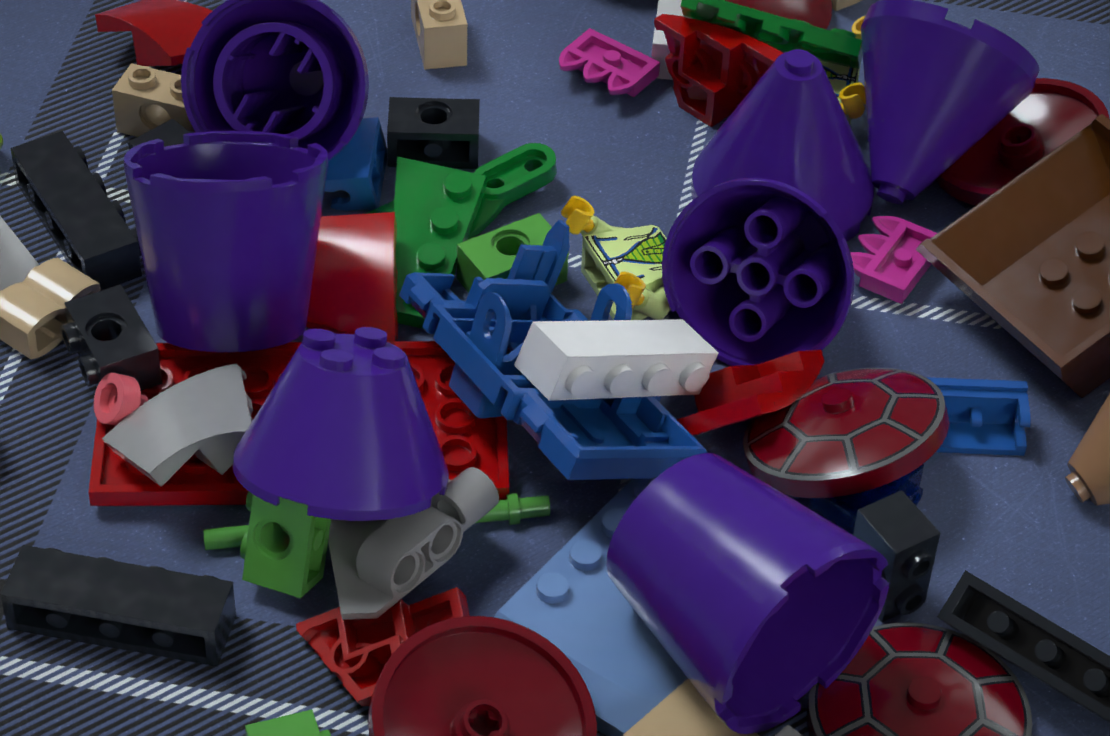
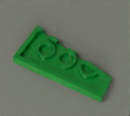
[680,0,863,69]
[394,156,487,329]

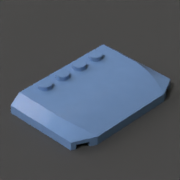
[494,478,688,736]

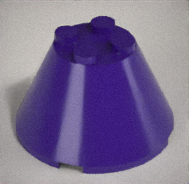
[662,178,854,366]
[233,327,449,521]

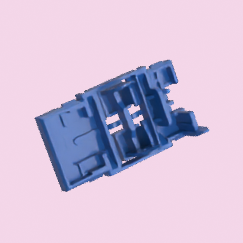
[399,220,707,480]

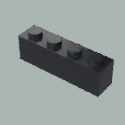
[11,131,142,291]
[0,545,236,667]
[937,570,1110,723]

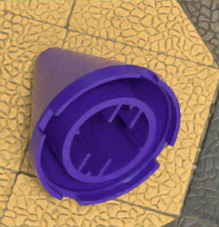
[181,0,369,161]
[861,0,1040,204]
[691,49,875,242]

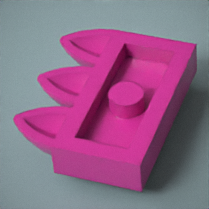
[559,28,660,97]
[850,216,937,304]

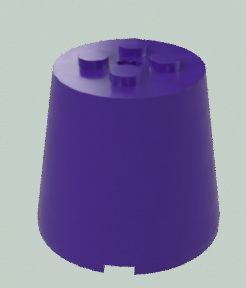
[124,131,328,352]
[606,453,889,734]

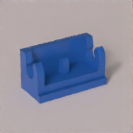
[325,117,387,212]
[927,377,1031,456]

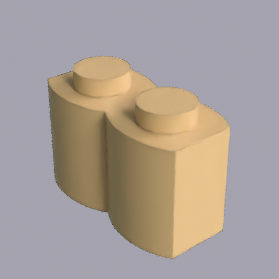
[0,258,100,359]

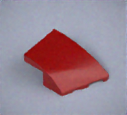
[95,0,212,66]
[654,14,783,127]
[306,212,398,341]
[676,350,825,436]
[296,587,470,706]

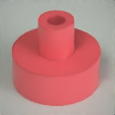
[94,373,148,426]

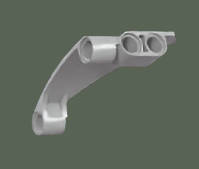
[278,375,499,620]

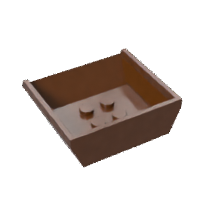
[916,114,1110,398]

